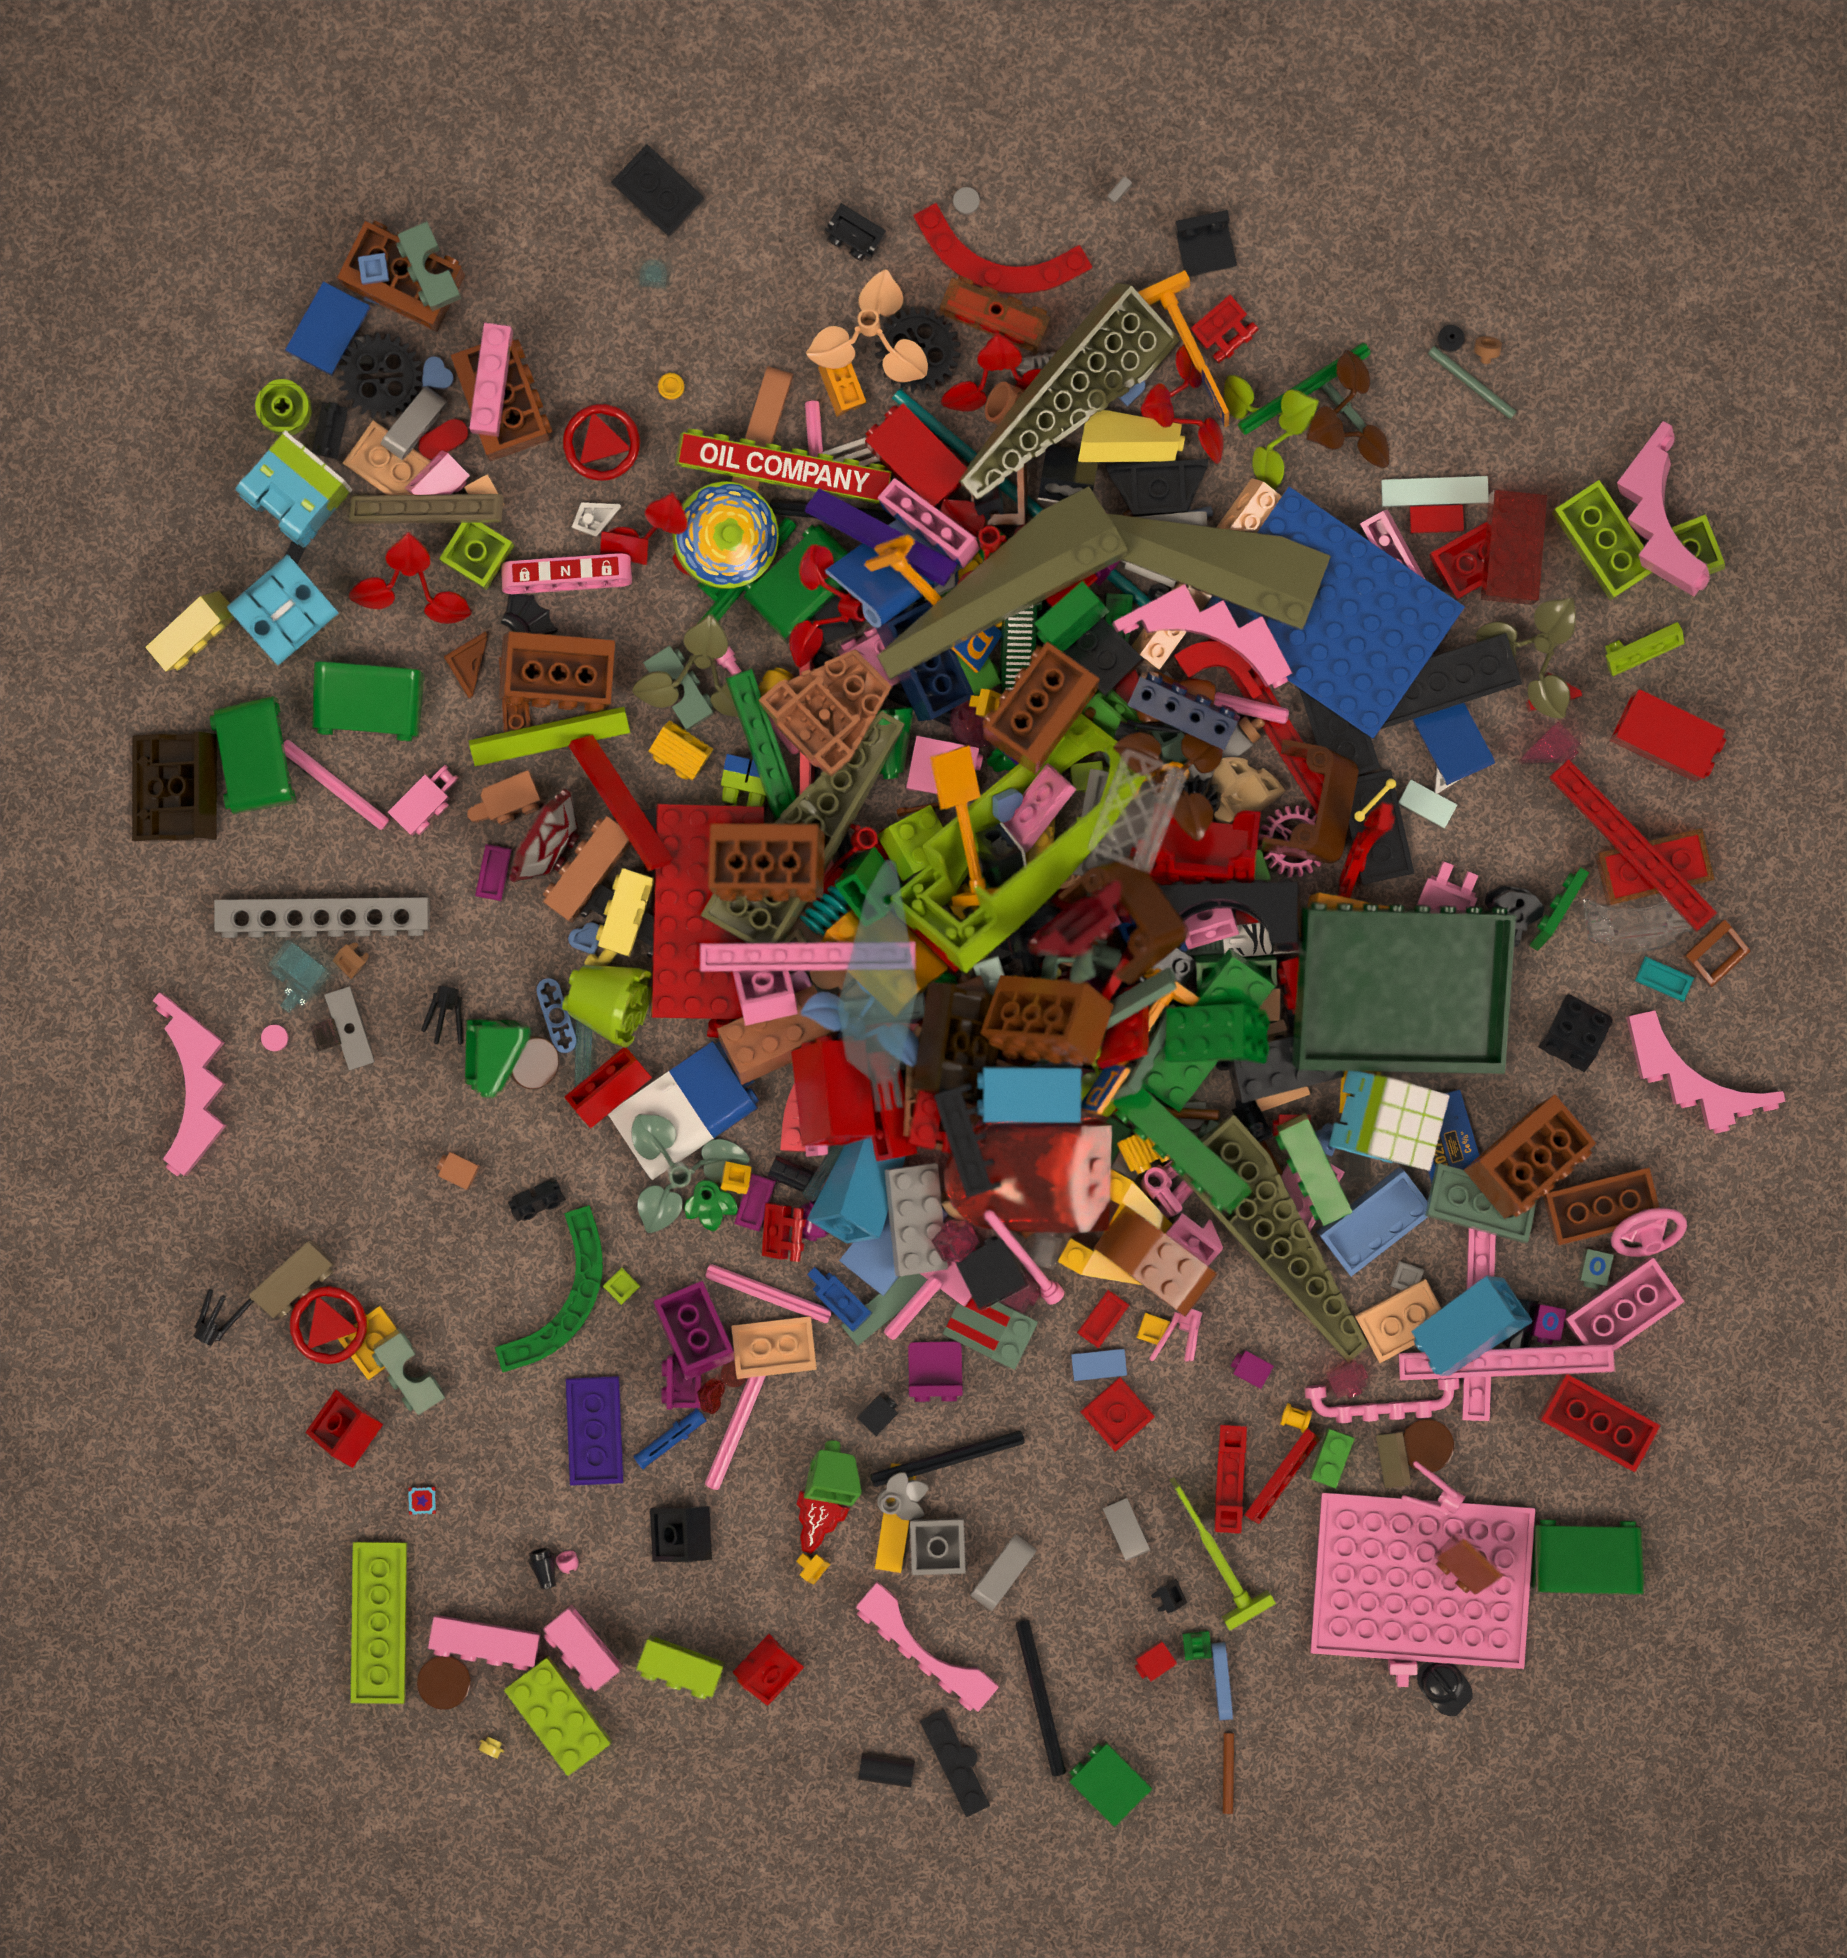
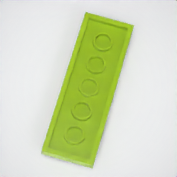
[351,1542,407,1704]

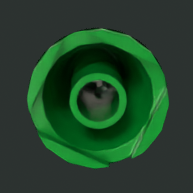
[876,707,913,779]

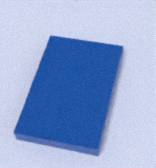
[285,281,371,376]
[1413,703,1495,785]

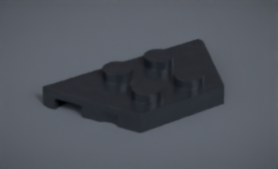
[1106,459,1209,517]

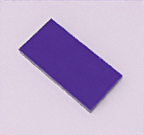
[566,1376,624,1486]

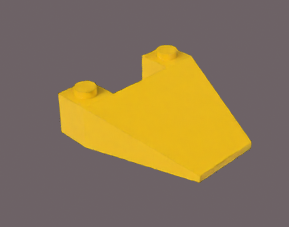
[1057,1168,1172,1285]

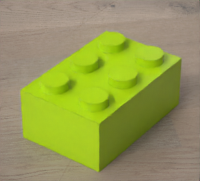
[636,1635,725,1700]

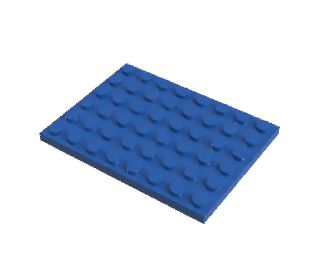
[1203,487,1465,739]

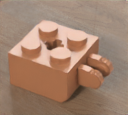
[467,770,543,826]

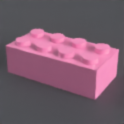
[1564,1257,1684,1351]

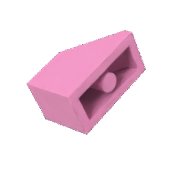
[405,450,470,495]

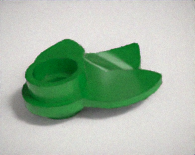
[684,1179,738,1231]

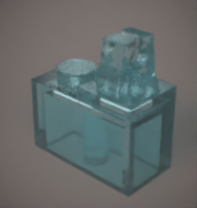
[268,939,332,1013]

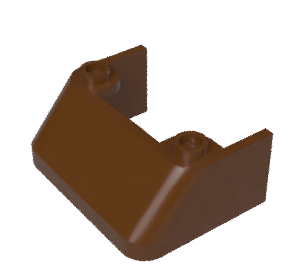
[1262,739,1359,863]
[1058,856,1189,984]

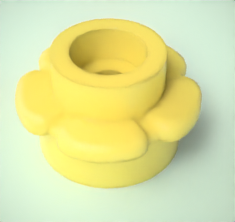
[478,1737,504,1759]

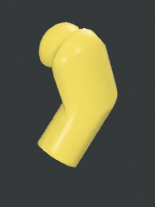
[584,949,617,966]

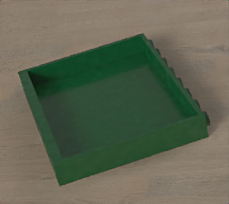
[1292,902,1516,1074]

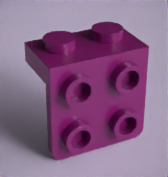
[908,1341,963,1402]
[661,1354,701,1409]

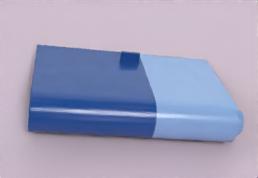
[826,519,973,628]

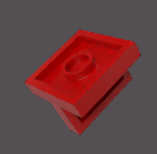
[732,1634,804,1706]

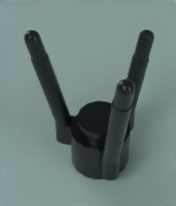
[1114,719,1181,747]
[421,986,463,1045]
[193,1289,253,1346]

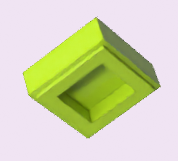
[603,1268,641,1305]

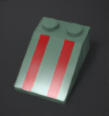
[943,1297,1038,1370]

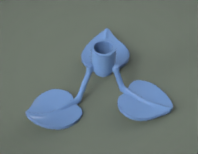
[801,981,919,1067]

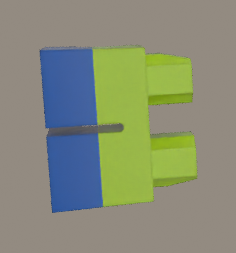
[721,754,766,806]

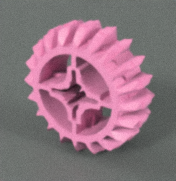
[1258,805,1321,877]

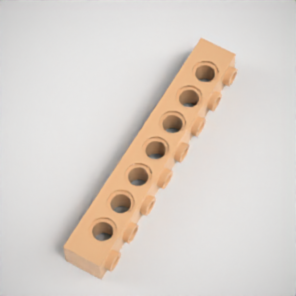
[1131,478,1282,670]

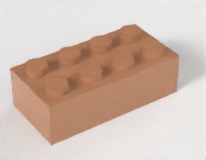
[543,816,631,923]
[717,985,838,1085]

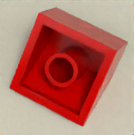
[305,1389,383,1468]

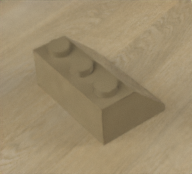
[248,1241,335,1318]

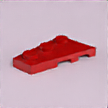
[1097,982,1149,1069]

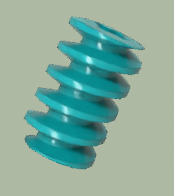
[799,879,849,937]

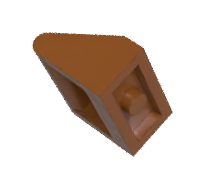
[1682,920,1751,987]

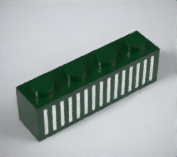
[999,601,1042,694]

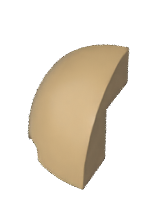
[1211,757,1285,824]

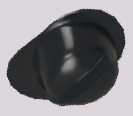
[1417,1662,1473,1716]

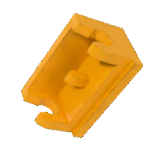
[818,363,866,417]

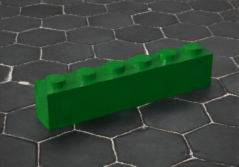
[1112,1087,1252,1214]

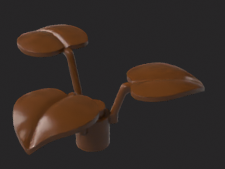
[1307,350,1389,468]
[1113,733,1223,841]

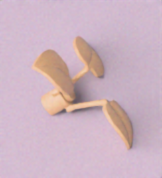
[806,269,928,382]

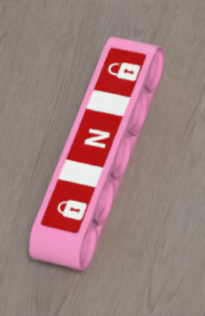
[501,554,632,594]

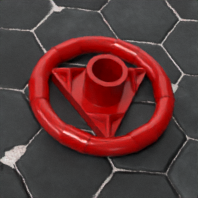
[563,404,640,481]
[290,1286,367,1364]

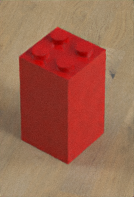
[865,403,967,510]
[1610,689,1727,782]
[791,1036,876,1146]

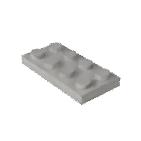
[885,1163,948,1277]

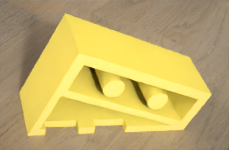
[145,591,235,671]
[595,868,655,957]

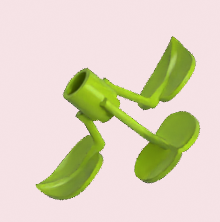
[1224,375,1319,491]

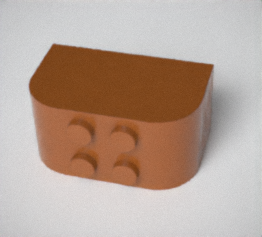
[1094,1205,1218,1317]

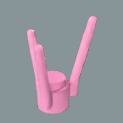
[1150,1309,1202,1362]
[1402,1461,1465,1516]

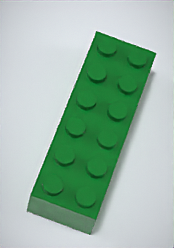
[1142,948,1275,1112]

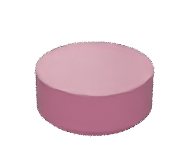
[261,1025,289,1051]

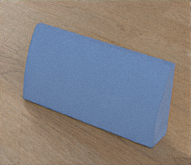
[1316,1167,1428,1276]
[839,1208,949,1296]

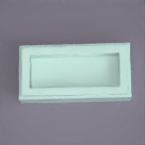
[1398,780,1457,828]

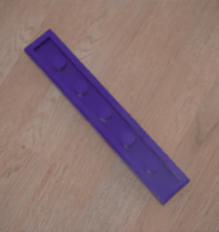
[805,488,958,587]

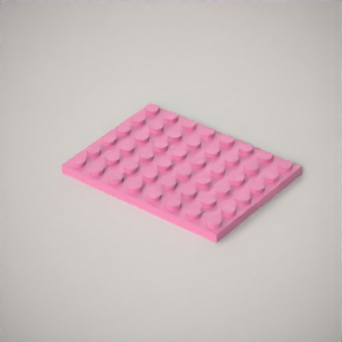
[1310,1492,1535,1669]

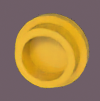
[658,373,684,400]

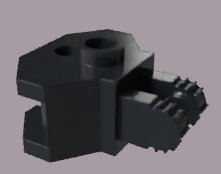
[1484,885,1545,947]

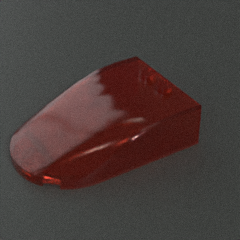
[944,1118,1112,1233]

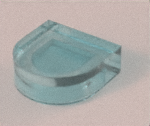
[639,260,667,289]

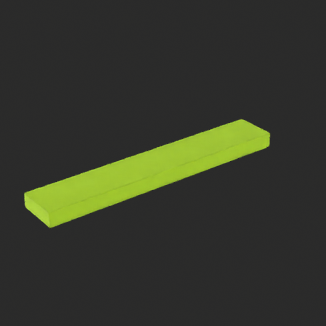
[469,707,630,766]

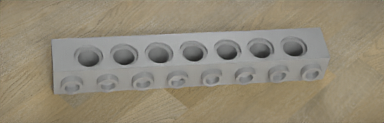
[214,898,430,938]

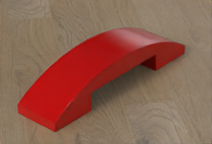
[1214,1425,1247,1534]

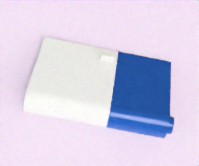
[608,1041,760,1180]

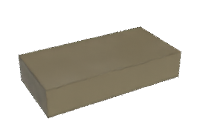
[1376,1432,1412,1488]

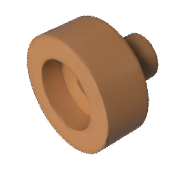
[1474,336,1502,364]
[1238,716,1265,743]

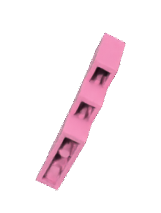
[1617,421,1710,596]
[1112,584,1292,689]
[153,993,227,1176]

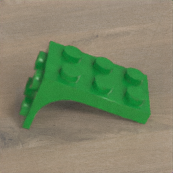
[1166,1004,1270,1064]

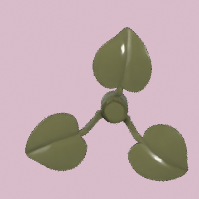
[1476,598,1576,719]
[632,614,739,717]

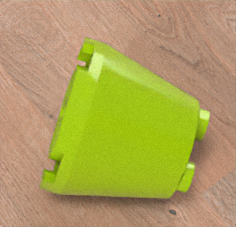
[562,965,652,1047]

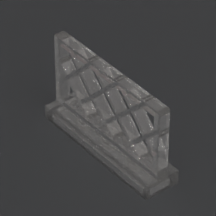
[1087,748,1188,873]

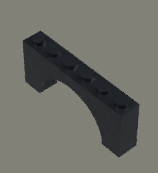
[1137,879,1301,952]

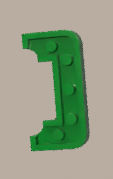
[743,524,849,644]
[312,662,424,742]
[210,696,297,814]
[465,1019,530,1097]
[1532,1519,1644,1594]

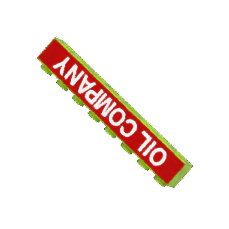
[675,429,891,505]

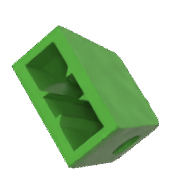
[804,1441,861,1506]

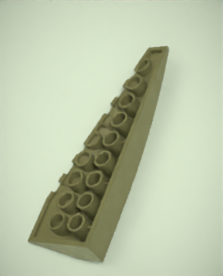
[959,283,1180,499]
[877,486,1128,679]
[1107,514,1331,631]
[701,711,905,944]
[1169,1114,1368,1363]

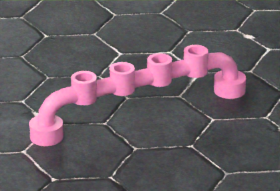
[1305,1378,1460,1423]

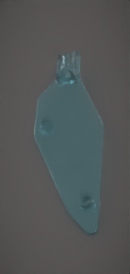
[838,860,918,1112]

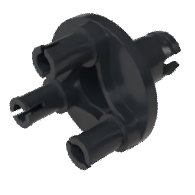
[998,905,1062,978]

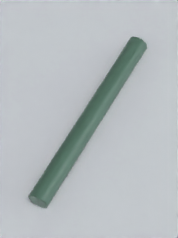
[1428,346,1517,420]

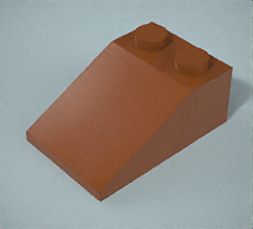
[1434,1533,1503,1595]

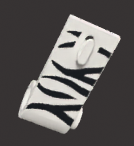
[1223,923,1301,957]

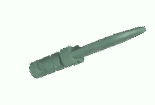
[1321,382,1366,432]

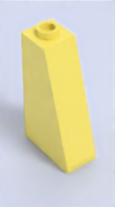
[1078,410,1185,462]

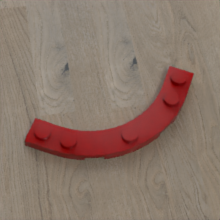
[913,203,1093,295]
[1337,803,1394,899]

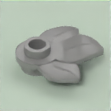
[877,1472,928,1520]

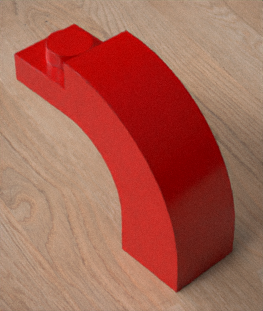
[1174,641,1264,701]

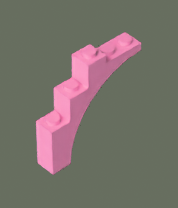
[1626,1011,1785,1134]

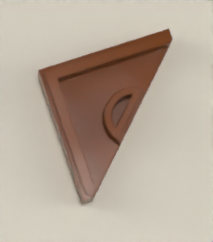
[444,631,488,699]

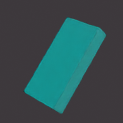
[1634,956,1694,1002]

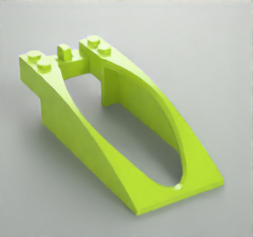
[890,714,1147,973]

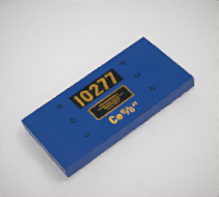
[1428,1089,1479,1184]

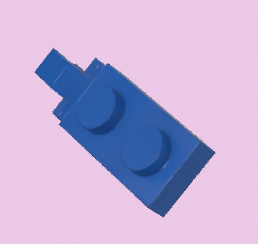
[807,1267,873,1332]

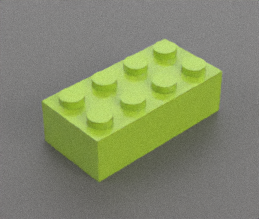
[1551,480,1653,601]
[504,1655,612,1777]

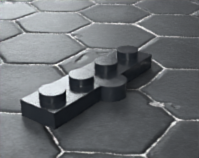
[920,1709,990,1818]

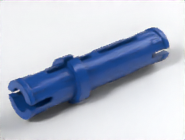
[633,1408,707,1470]

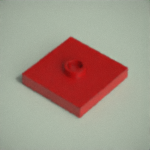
[1080,1377,1155,1452]

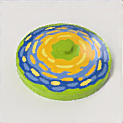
[672,482,779,589]

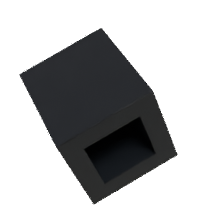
[857,1394,898,1436]

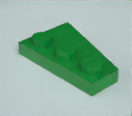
[1529,867,1589,951]

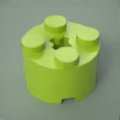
[255,379,312,436]

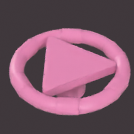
[1611,1208,1687,1257]

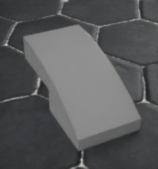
[1103,1498,1150,1561]

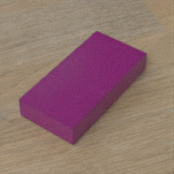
[475,844,512,902]
[734,1173,776,1232]

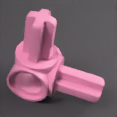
[1141,1161,1183,1217]

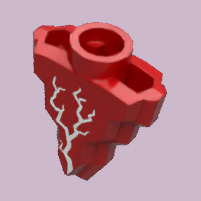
[796,1491,850,1554]

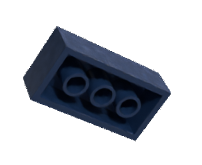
[876,601,975,721]

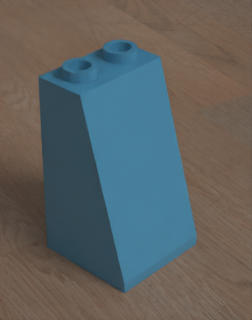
[977,1066,1081,1122]
[807,1137,906,1244]
[1411,1276,1533,1376]

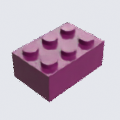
[653,1281,734,1381]

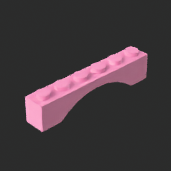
[856,1581,999,1712]

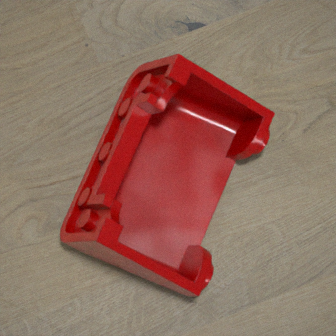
[1147,803,1261,885]

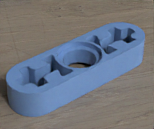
[536,978,577,1053]
[1211,1642,1233,1721]

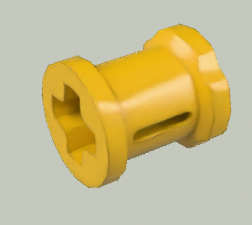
[1280,1403,1312,1433]

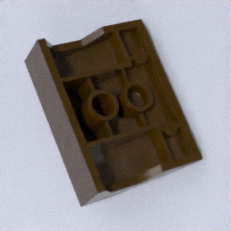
[132,731,217,842]
[912,983,999,1102]

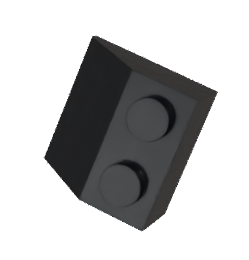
[650,1506,712,1562]

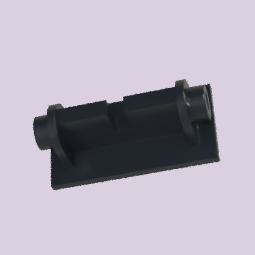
[312,402,348,460]
[1231,1099,1273,1142]
[508,1179,566,1222]

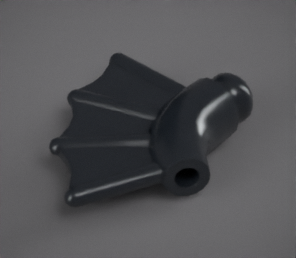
[501,594,558,635]

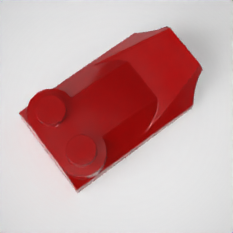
[1429,515,1528,600]

